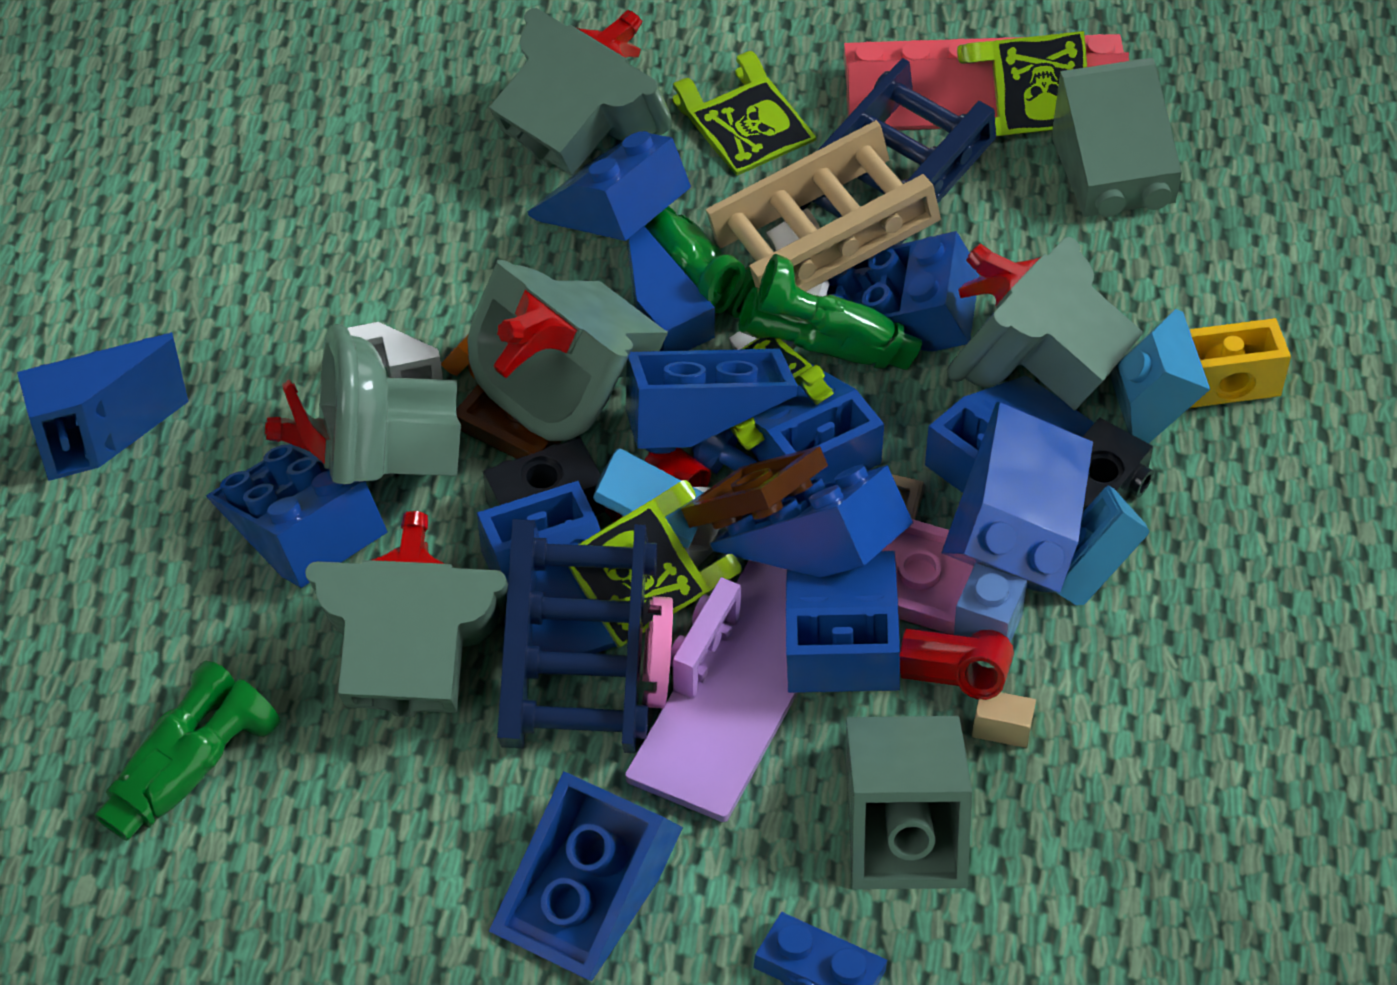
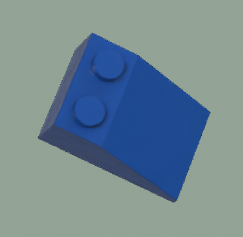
[527,131,691,241]
[626,349,798,454]
[941,402,1093,593]
[489,771,683,981]

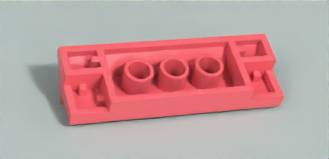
[843,34,1129,130]

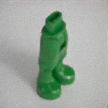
[645,206,755,318]
[738,254,922,370]
[94,660,281,841]

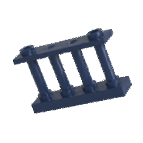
[799,58,996,246]
[497,519,657,754]

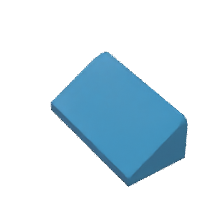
[593,449,704,548]
[1057,485,1149,606]

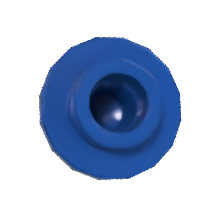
[692,429,757,474]

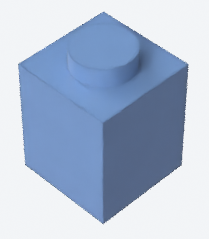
[954,563,1027,642]

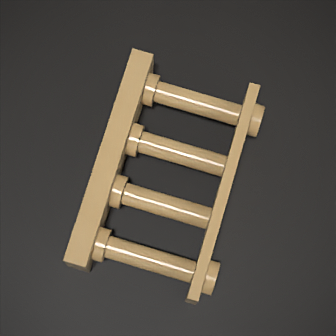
[706,120,941,292]

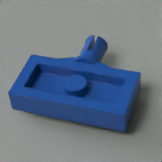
[754,912,888,985]

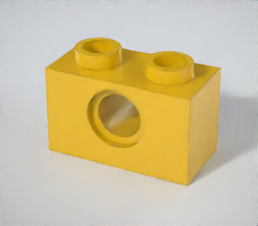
[1189,318,1291,408]

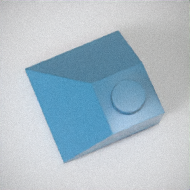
[1109,309,1210,443]

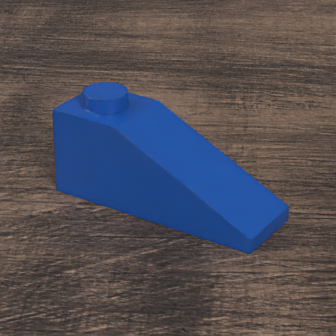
[627,226,715,351]

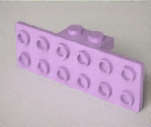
[626,560,798,822]

